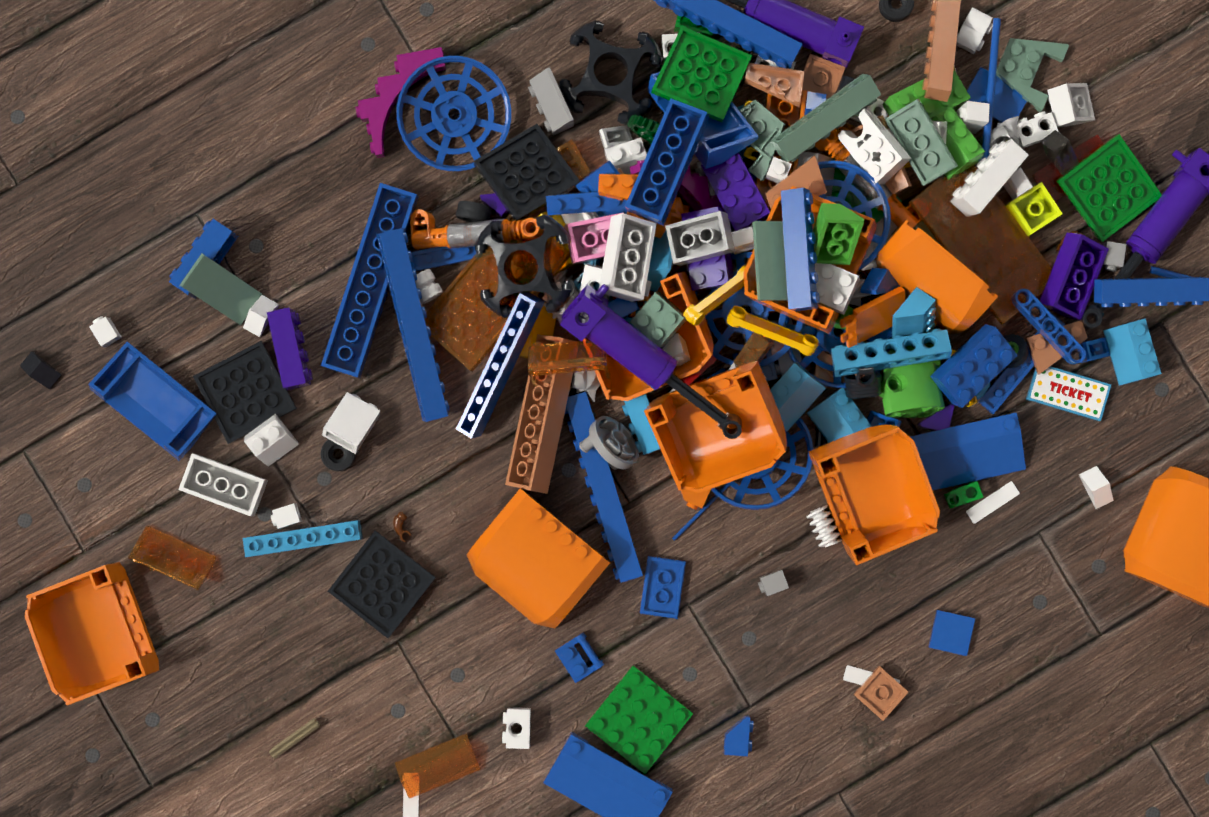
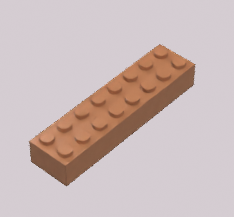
[505,334,580,494]

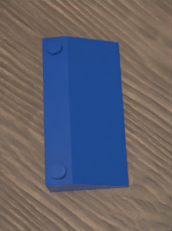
[648,72,759,169]
[88,342,216,461]
[910,412,1026,491]
[543,732,673,817]

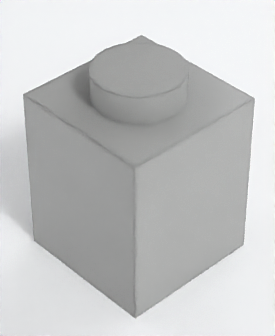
[1102,241,1126,271]
[758,569,789,596]

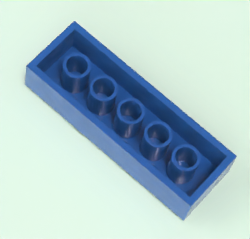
[625,99,709,226]

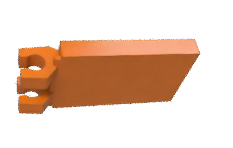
[840,286,905,348]

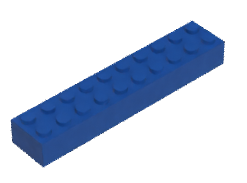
[321,183,419,379]

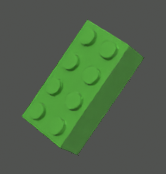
[882,70,971,120]

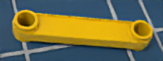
[683,265,746,326]
[727,306,819,356]

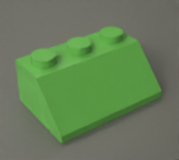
[932,107,985,179]
[813,203,864,265]

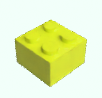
[1005,182,1062,237]

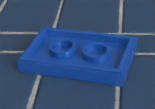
[967,67,1026,123]
[640,556,686,619]

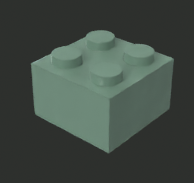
[630,292,686,348]

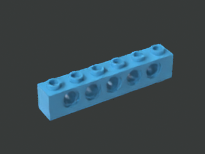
[831,329,952,377]
[243,520,363,557]

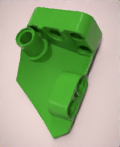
[879,328,945,418]

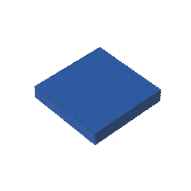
[928,610,975,656]

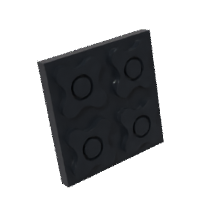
[474,124,580,221]
[193,341,297,444]
[327,530,436,638]

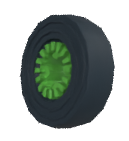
[1003,334,1029,368]

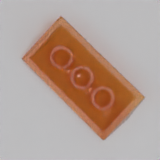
[128,525,216,590]
[395,733,481,799]

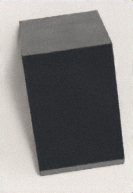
[20,351,62,389]

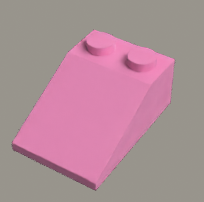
[564,213,621,264]

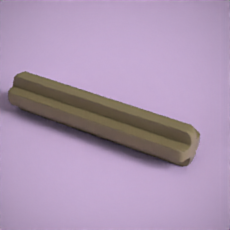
[269,718,320,759]

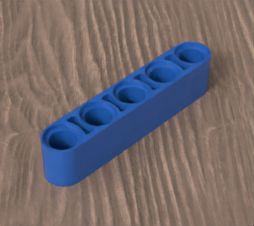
[1012,289,1086,365]

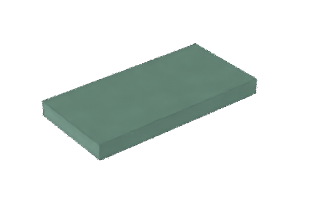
[885,99,958,186]
[752,221,788,301]
[180,253,262,325]

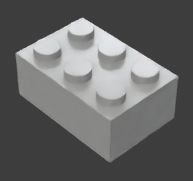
[665,211,736,266]

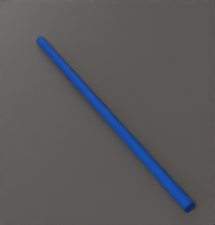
[672,480,735,541]

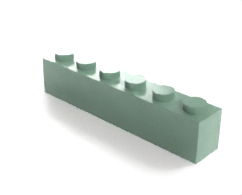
[771,74,881,162]

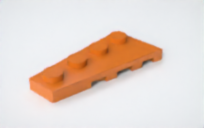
[598,174,677,213]

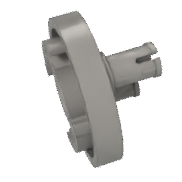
[579,416,639,470]

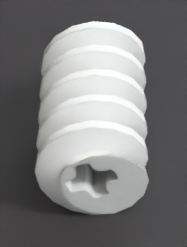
[806,505,842,547]

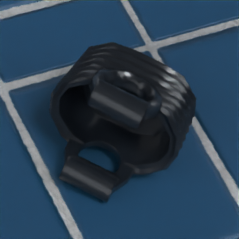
[844,367,882,399]

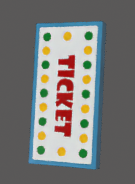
[1026,366,1111,421]

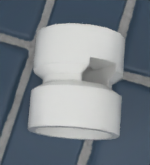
[415,269,443,304]

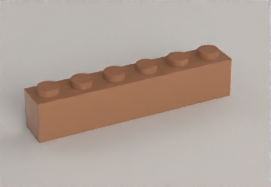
[922,0,961,102]

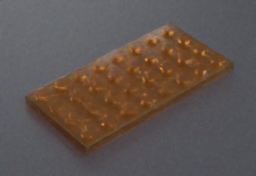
[909,165,1052,325]
[424,214,570,372]

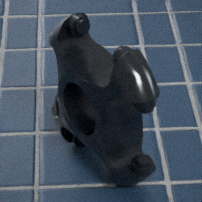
[559,20,663,125]
[474,215,575,318]

